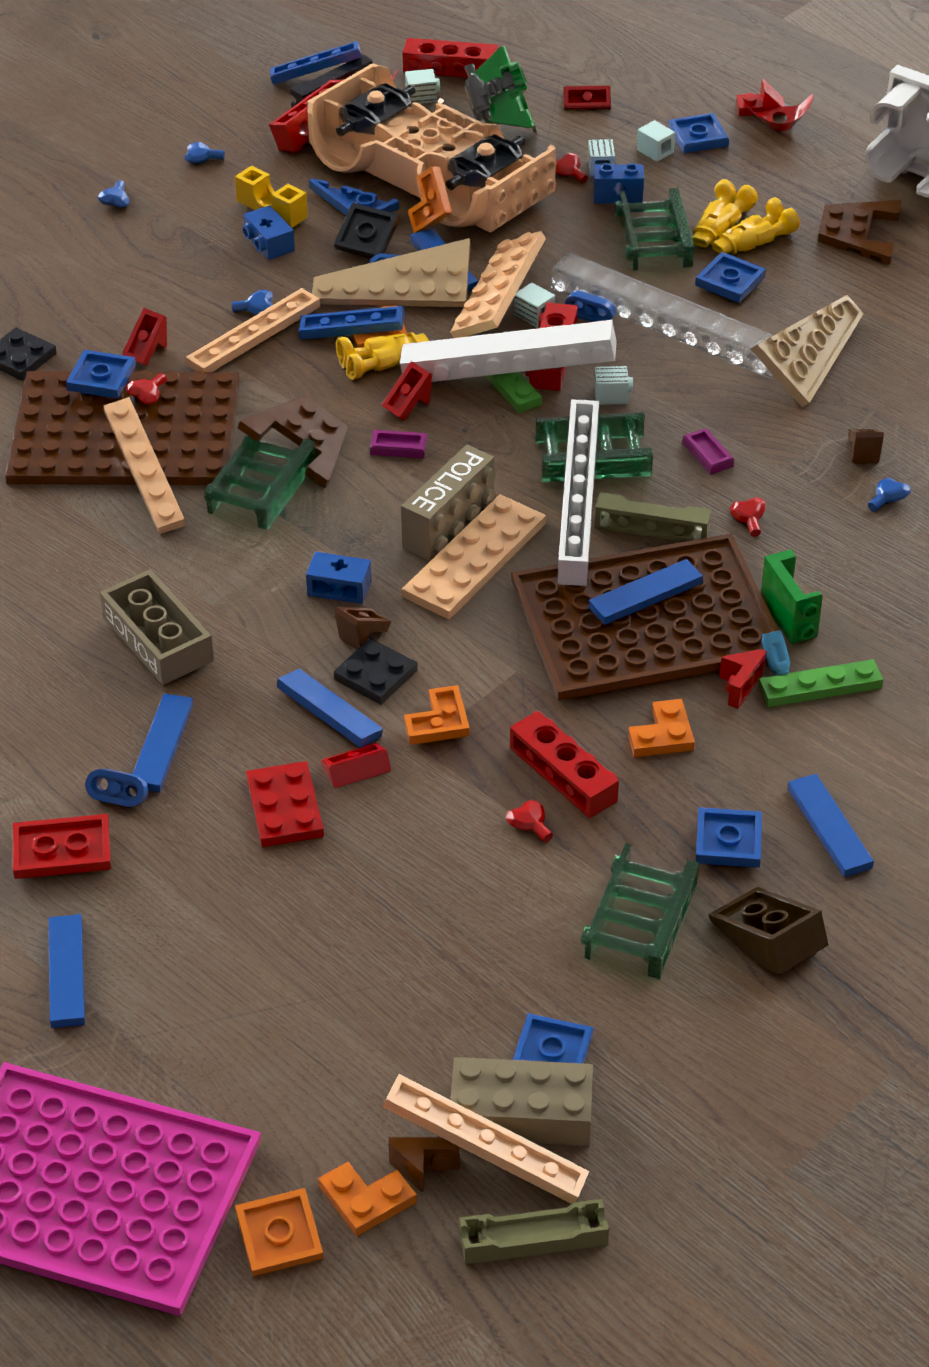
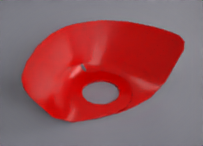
[748,94,813,132]

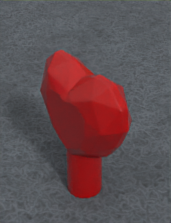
[555,153,588,183]
[126,373,167,405]
[729,497,766,537]
[506,800,553,843]

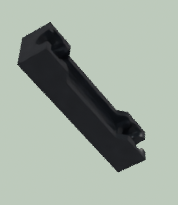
[290,53,373,108]

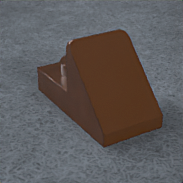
[848,429,884,464]
[334,607,392,650]
[388,1137,460,1192]

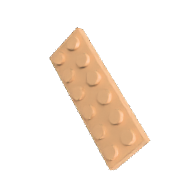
[450,231,546,338]
[402,494,546,620]

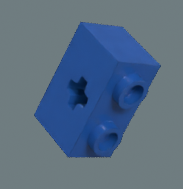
[593,163,644,204]
[242,205,295,260]
[306,551,372,604]

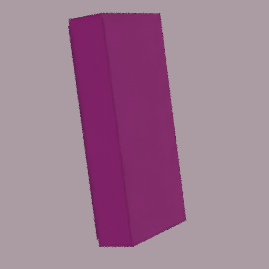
[682,428,735,475]
[370,430,428,458]

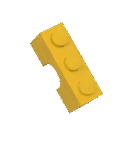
[235,165,308,228]

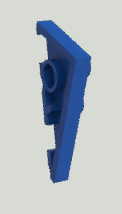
[309,178,399,215]

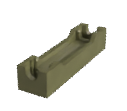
[595,492,711,542]
[459,1199,609,1264]

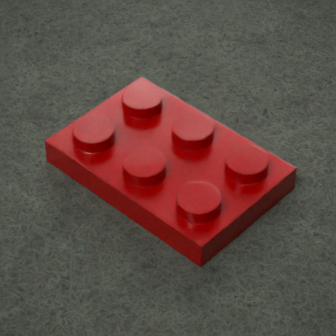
[246,761,324,847]
[12,814,111,879]

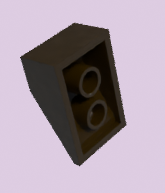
[708,887,829,974]

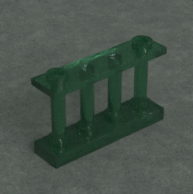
[615,188,694,271]
[535,412,653,482]
[204,435,316,530]
[581,843,700,979]

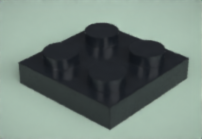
[334,203,400,259]
[0,327,57,381]
[334,638,418,705]

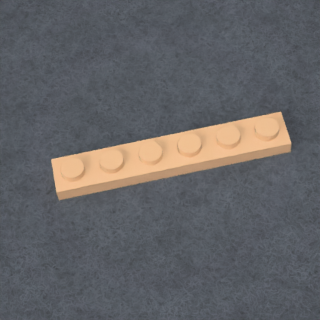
[186,288,320,372]
[103,397,186,534]
[382,1074,589,1204]

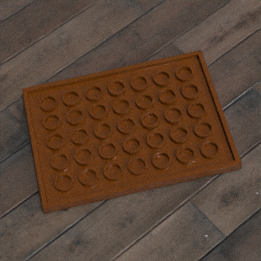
[5,370,240,485]
[511,533,788,701]

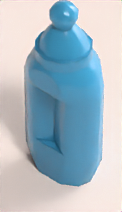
[762,630,790,675]

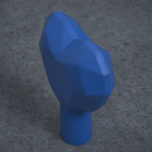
[184,142,225,164]
[98,180,130,208]
[232,290,273,315]
[868,477,911,512]

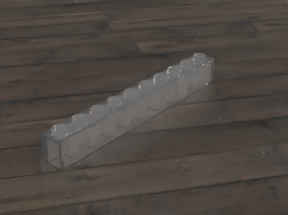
[551,252,774,379]

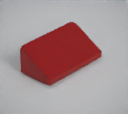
[563,85,611,109]
[320,743,391,788]

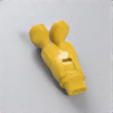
[690,179,758,248]
[712,197,800,254]
[336,332,429,380]

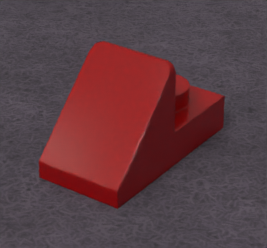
[736,79,785,116]
[121,307,167,366]
[381,361,432,421]
[720,649,767,709]

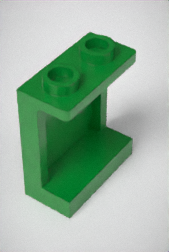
[761,549,823,644]

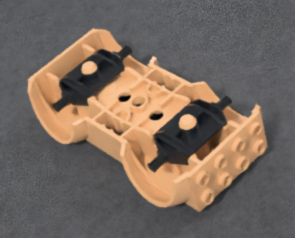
[307,63,556,233]

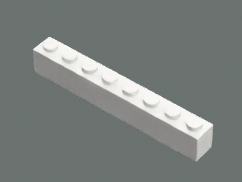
[400,320,617,382]
[558,399,599,586]

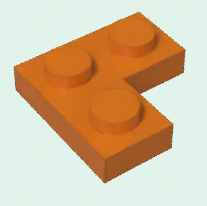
[408,166,452,233]
[404,685,470,745]
[628,699,695,757]
[318,1162,417,1237]

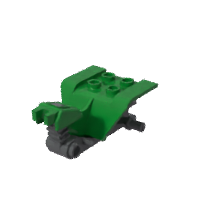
[464,46,537,132]

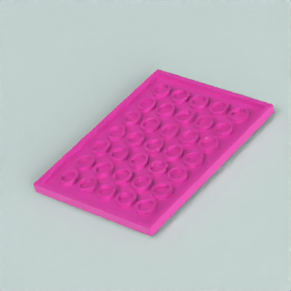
[0,1062,262,1317]

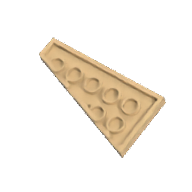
[312,238,470,307]
[750,295,864,407]

